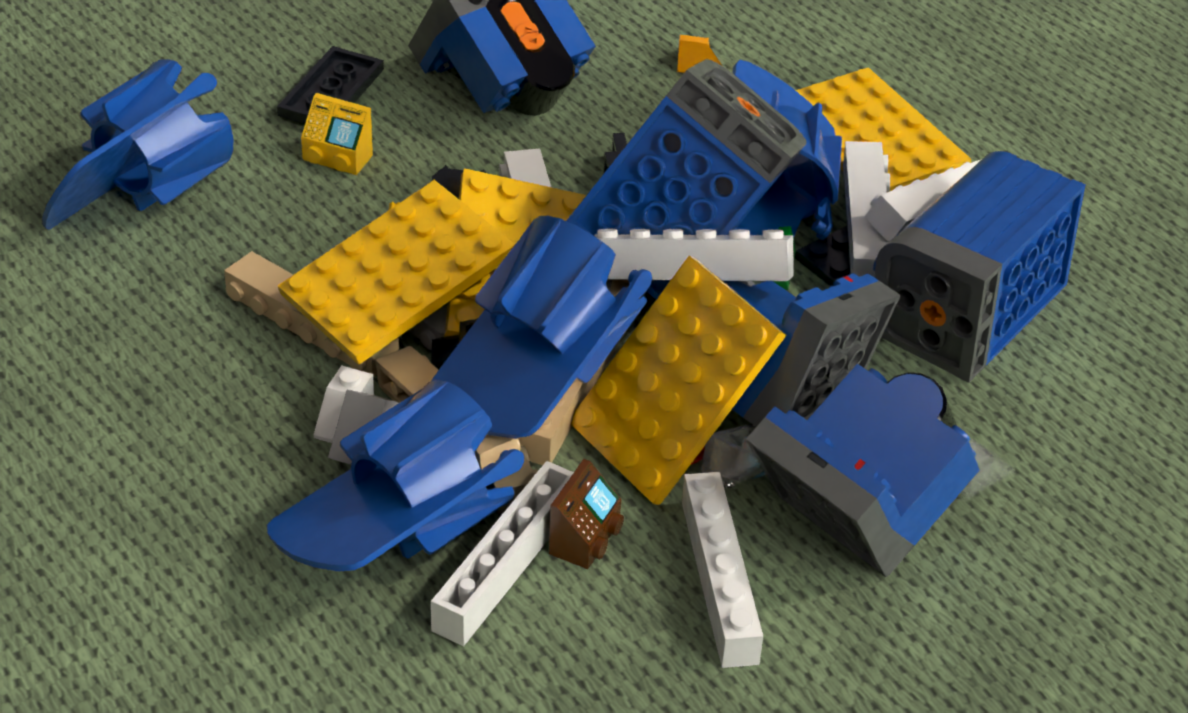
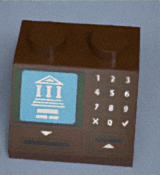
[549,459,624,569]

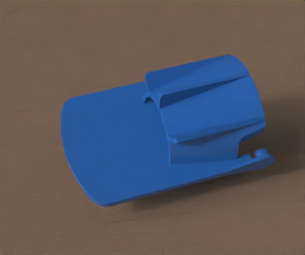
[42,59,234,230]
[732,60,842,240]
[431,216,652,439]
[267,380,524,571]

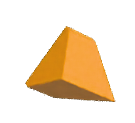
[677,34,722,73]

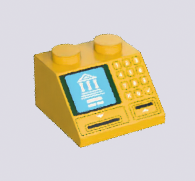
[301,93,373,175]

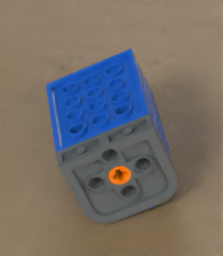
[566,59,807,300]
[873,151,1086,383]

